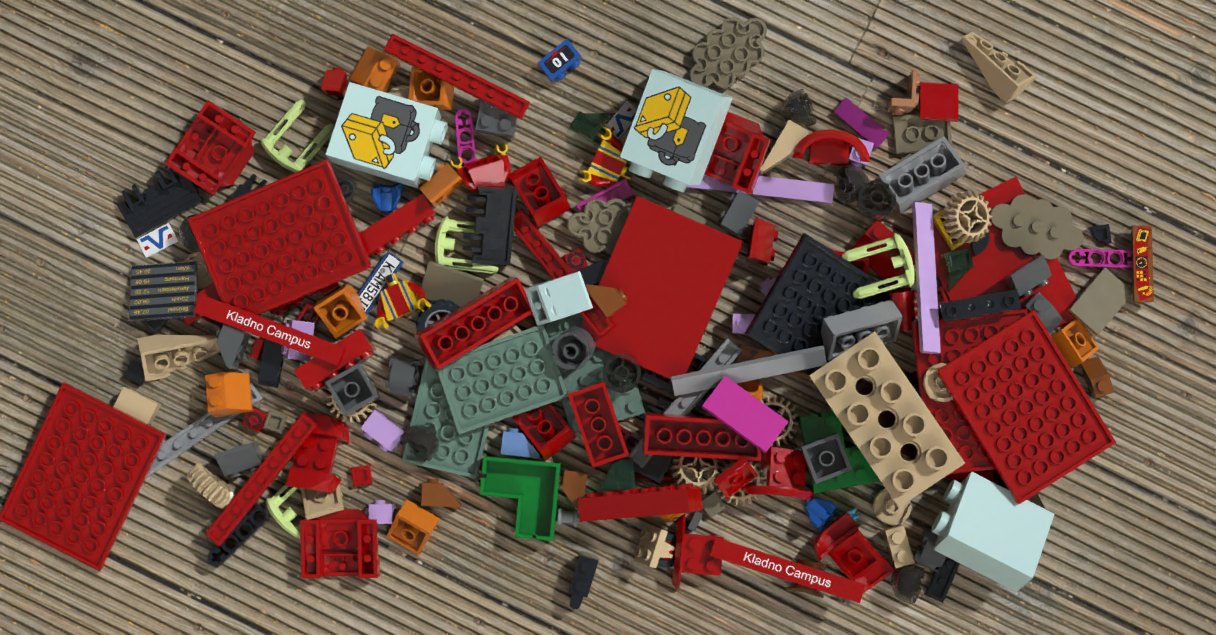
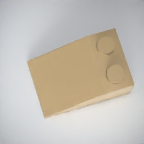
[758,120,809,176]

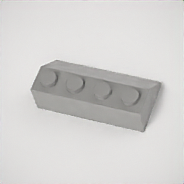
[879,136,966,214]
[821,300,903,361]

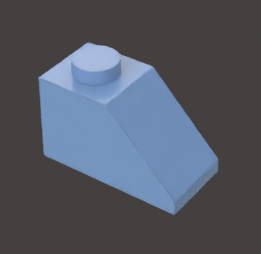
[501,428,540,458]

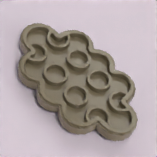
[689,17,767,90]
[990,195,1083,260]
[567,198,634,255]

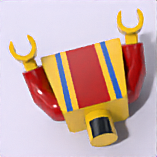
[578,127,634,187]
[374,273,431,331]

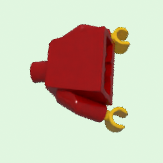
[451,144,511,196]

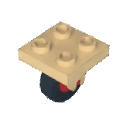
[634,523,676,568]

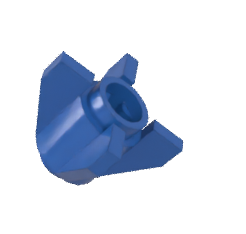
[371,183,403,214]
[804,497,839,533]

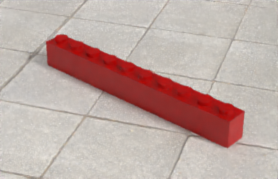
[270,194,437,316]

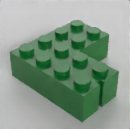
[798,411,880,493]
[480,456,561,541]

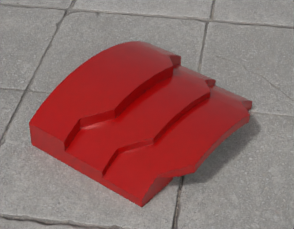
[165,100,256,196]
[704,112,771,194]
[300,509,380,578]

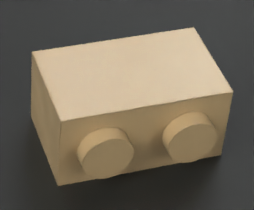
[113,387,161,425]
[883,525,914,568]

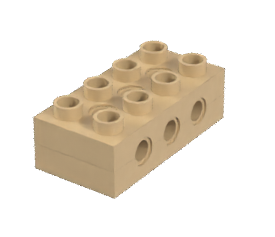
[809,332,965,507]

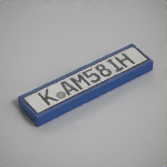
[358,251,404,325]

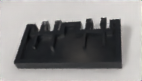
[117,165,203,239]
[462,186,517,265]
[626,397,694,483]

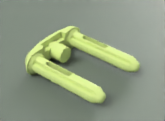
[261,100,335,173]
[435,216,499,274]
[841,233,914,299]
[266,484,343,539]

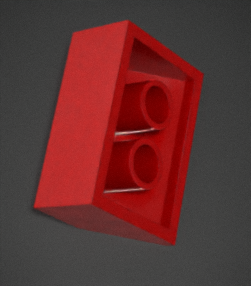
[850,219,915,286]

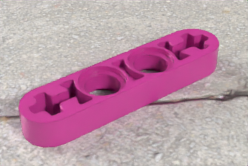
[455,109,476,164]
[1067,249,1132,268]

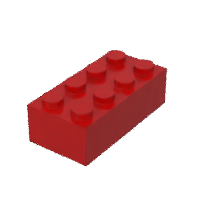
[294,329,376,392]
[568,381,629,468]

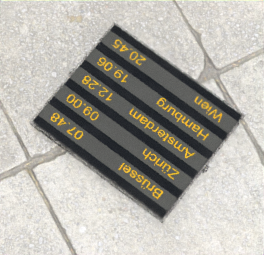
[128,261,198,322]

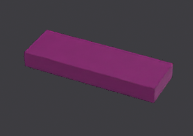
[833,98,889,149]

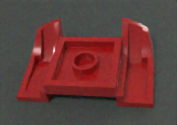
[286,412,350,492]
[814,512,896,593]

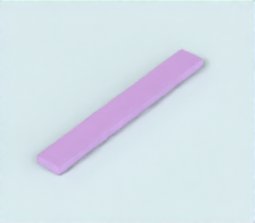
[686,174,834,204]
[912,202,941,354]

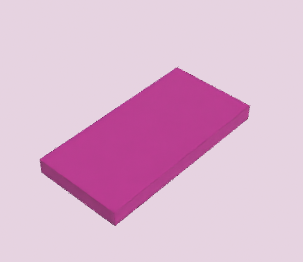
[702,376,788,453]

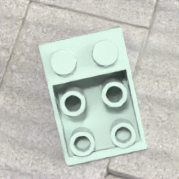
[524,271,593,326]

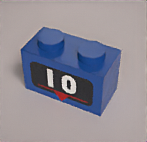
[538,39,582,83]

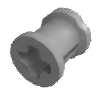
[557,508,578,527]

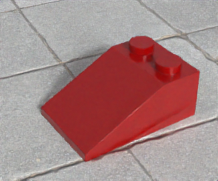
[509,157,571,227]
[746,218,778,265]
[512,403,576,461]

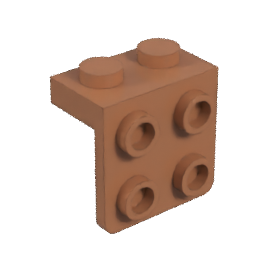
[887,69,920,116]

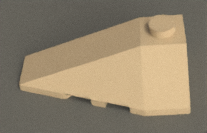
[961,32,1037,103]
[137,335,220,382]

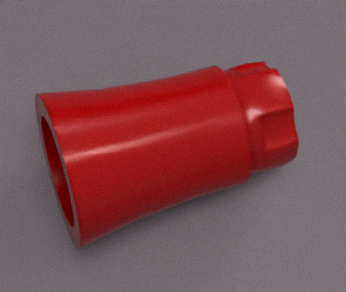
[888,288,915,331]

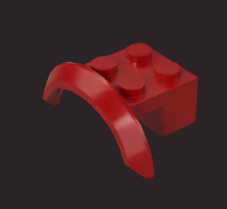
[793,129,870,166]
[742,447,814,502]
[672,514,724,590]

